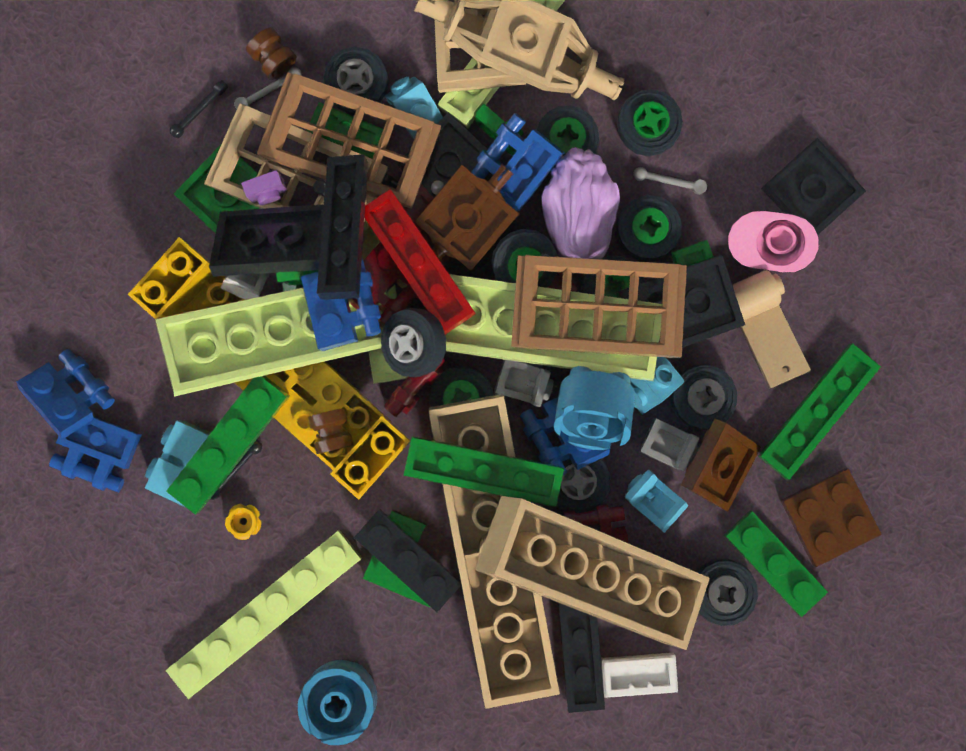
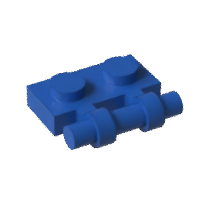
[472,113,564,212]
[301,259,381,351]
[16,349,115,439]
[520,397,610,475]
[49,416,142,493]

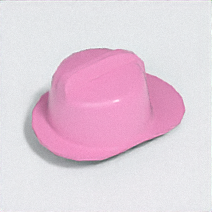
[728,211,818,272]

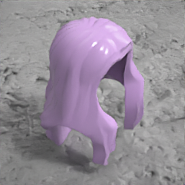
[541,147,620,260]

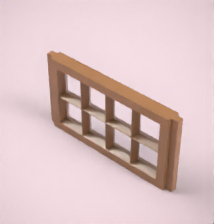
[257,72,441,209]
[511,255,687,358]

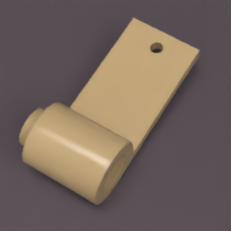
[732,270,811,389]

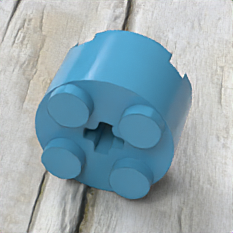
[554,366,635,450]
[298,660,377,745]

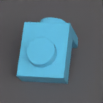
[385,77,443,139]
[630,357,684,415]
[625,470,689,533]

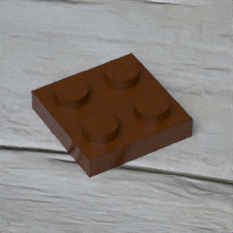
[681,418,761,512]
[780,468,882,567]

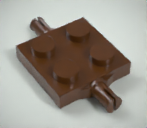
[414,164,520,271]

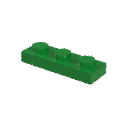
[724,511,828,617]

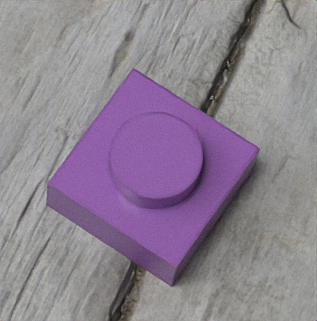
[241,170,288,205]

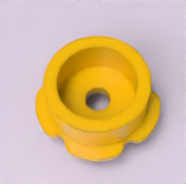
[225,504,262,540]

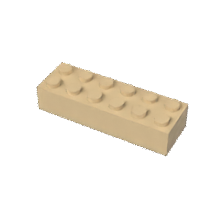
[475,496,710,650]

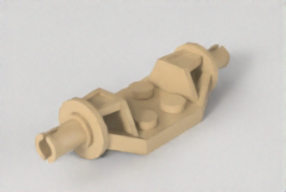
[414,0,624,100]

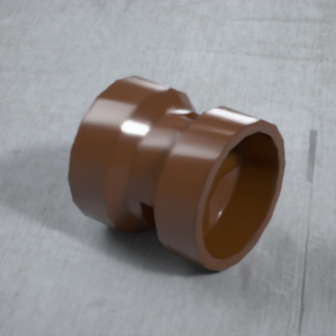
[246,27,297,80]
[308,408,354,454]

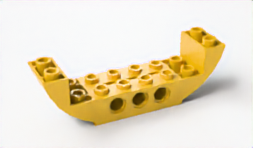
[127,237,410,499]

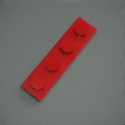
[364,189,476,335]

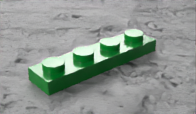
[758,343,881,480]
[166,375,290,515]
[403,436,564,507]

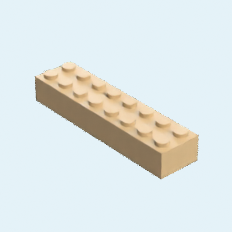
[429,394,560,709]

